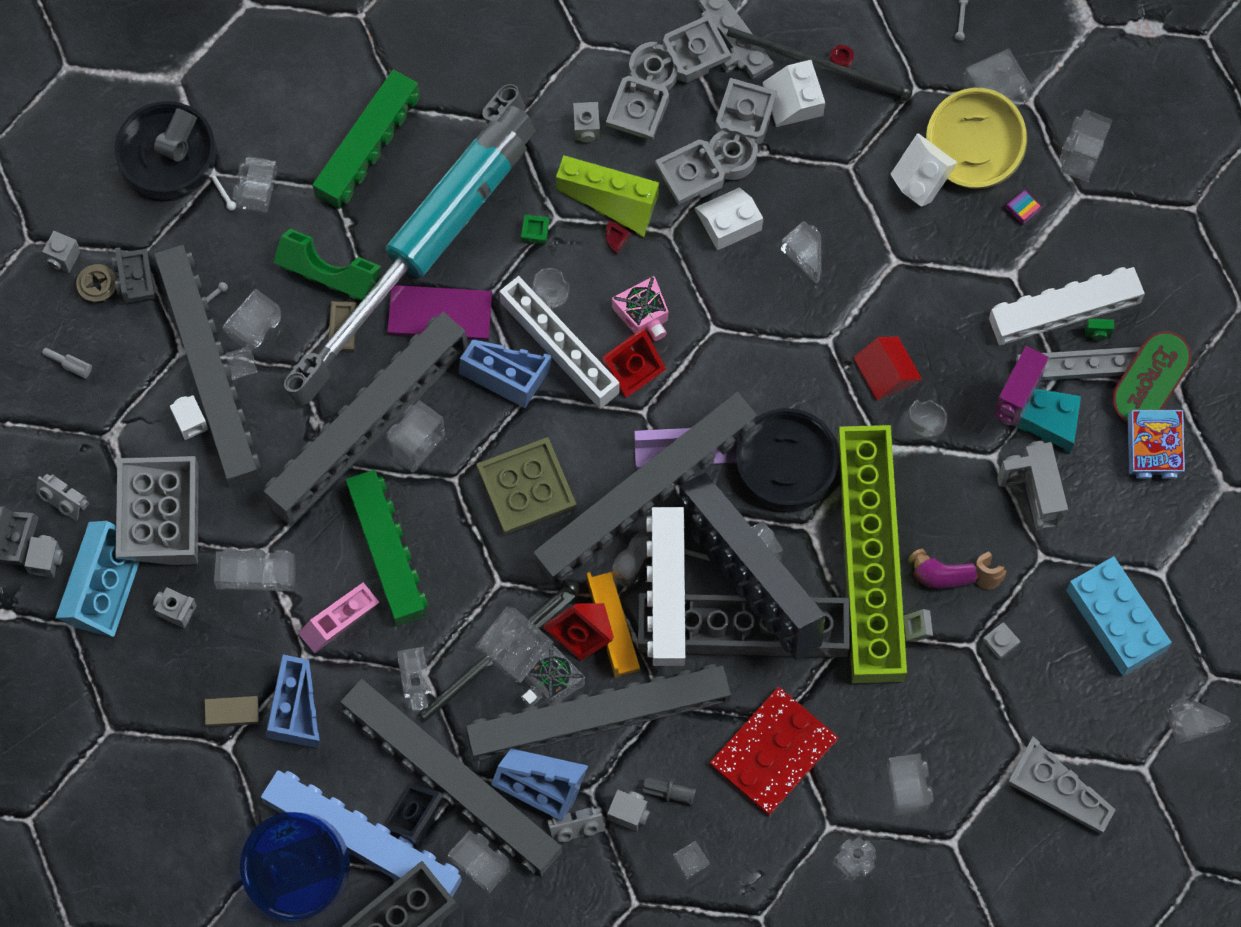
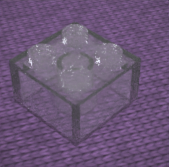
[963,49,1033,107]
[1059,109,1113,182]
[387,400,445,473]
[474,606,554,683]

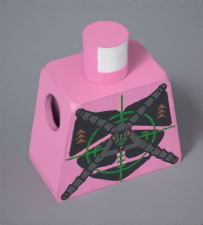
[612,276,668,341]

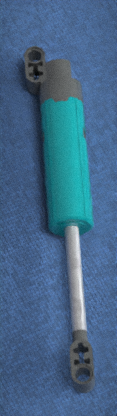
[284,84,536,405]

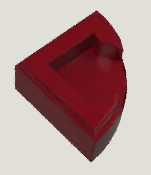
[606,220,631,255]

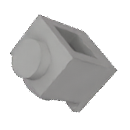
[153,587,197,629]

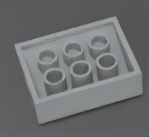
[116,456,199,565]

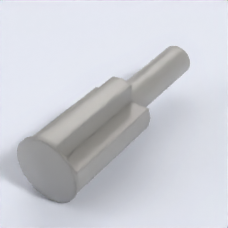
[42,348,92,379]

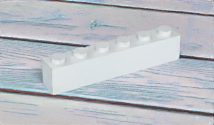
[989,267,1145,345]
[500,276,619,409]
[647,507,685,666]

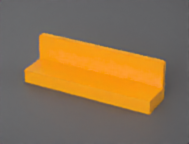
[586,572,640,678]

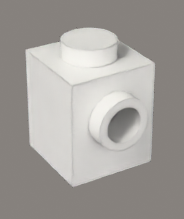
[170,395,208,440]

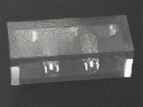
[214,548,296,591]

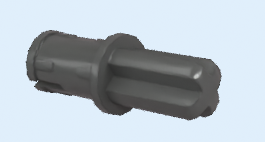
[642,777,696,805]

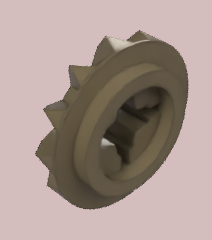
[76,264,117,303]

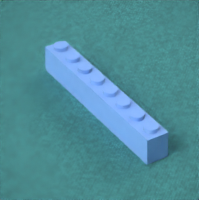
[261,770,462,897]

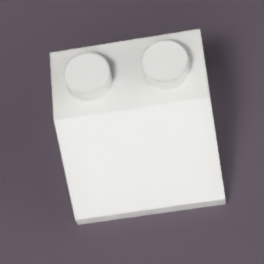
[762,60,825,127]
[891,133,958,207]
[695,188,763,251]

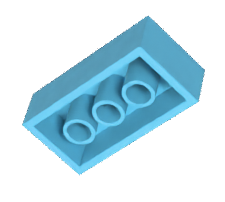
[1066,556,1172,677]

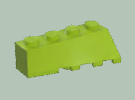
[556,155,659,238]

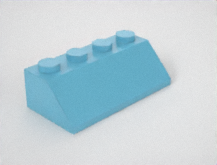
[56,521,140,637]

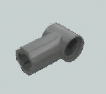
[154,109,197,161]

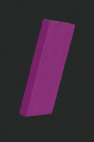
[388,285,492,341]

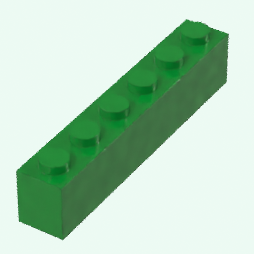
[312,69,420,209]
[346,470,428,627]

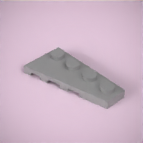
[1008,737,1115,834]

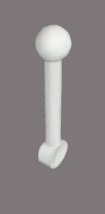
[209,169,236,211]

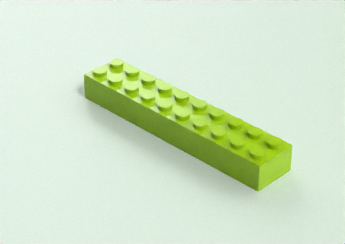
[837,425,907,683]

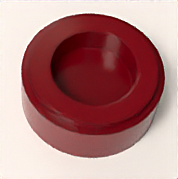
[829,45,854,68]

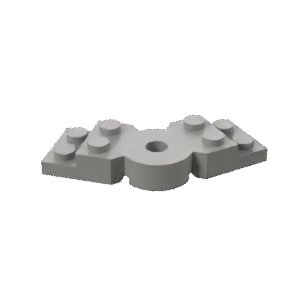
[606,14,731,141]
[655,78,778,205]

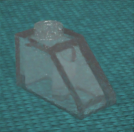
[781,221,821,283]
[1166,700,1231,745]

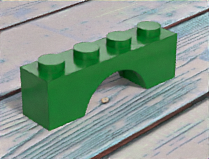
[273,229,381,300]

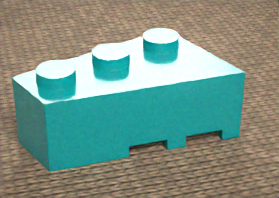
[1004,383,1081,454]

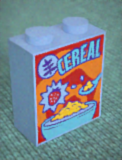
[1128,410,1185,479]

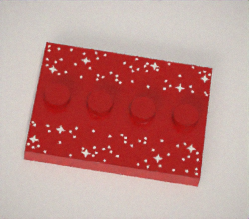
[709,687,839,816]

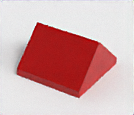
[602,328,666,398]
[853,336,922,401]
[543,603,614,661]

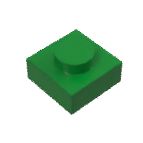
[521,214,550,244]
[1085,319,1114,341]

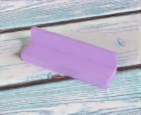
[634,428,737,468]

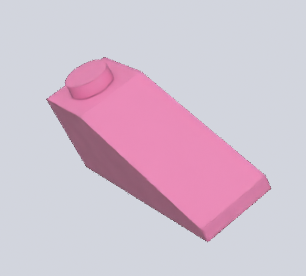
[298,583,379,653]

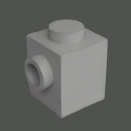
[573,102,600,143]
[42,231,80,273]
[25,535,63,578]
[607,790,650,832]

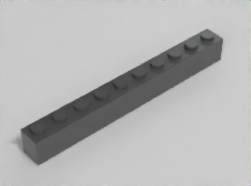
[155,245,261,487]
[466,664,731,762]
[341,679,562,876]

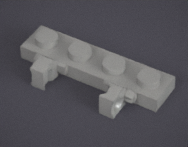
[699,0,773,79]

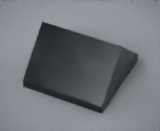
[383,783,445,849]

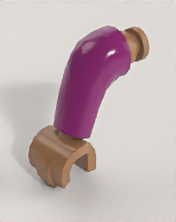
[908,549,1006,590]

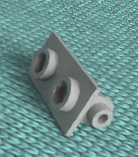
[35,474,89,521]
[547,807,605,843]

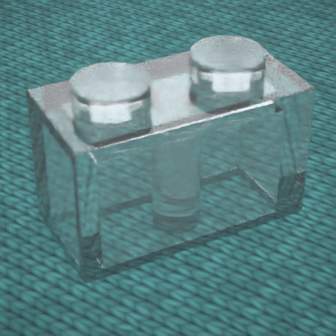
[223,289,281,352]
[887,753,934,815]
[448,830,510,894]

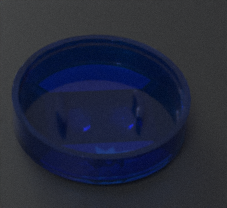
[240,812,350,921]

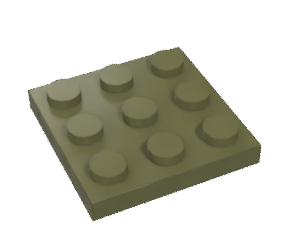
[476,437,577,535]

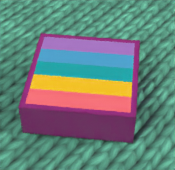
[1006,189,1042,224]

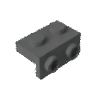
[112,248,155,303]
[0,506,39,565]

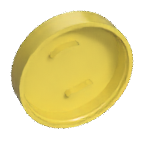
[926,88,1027,189]

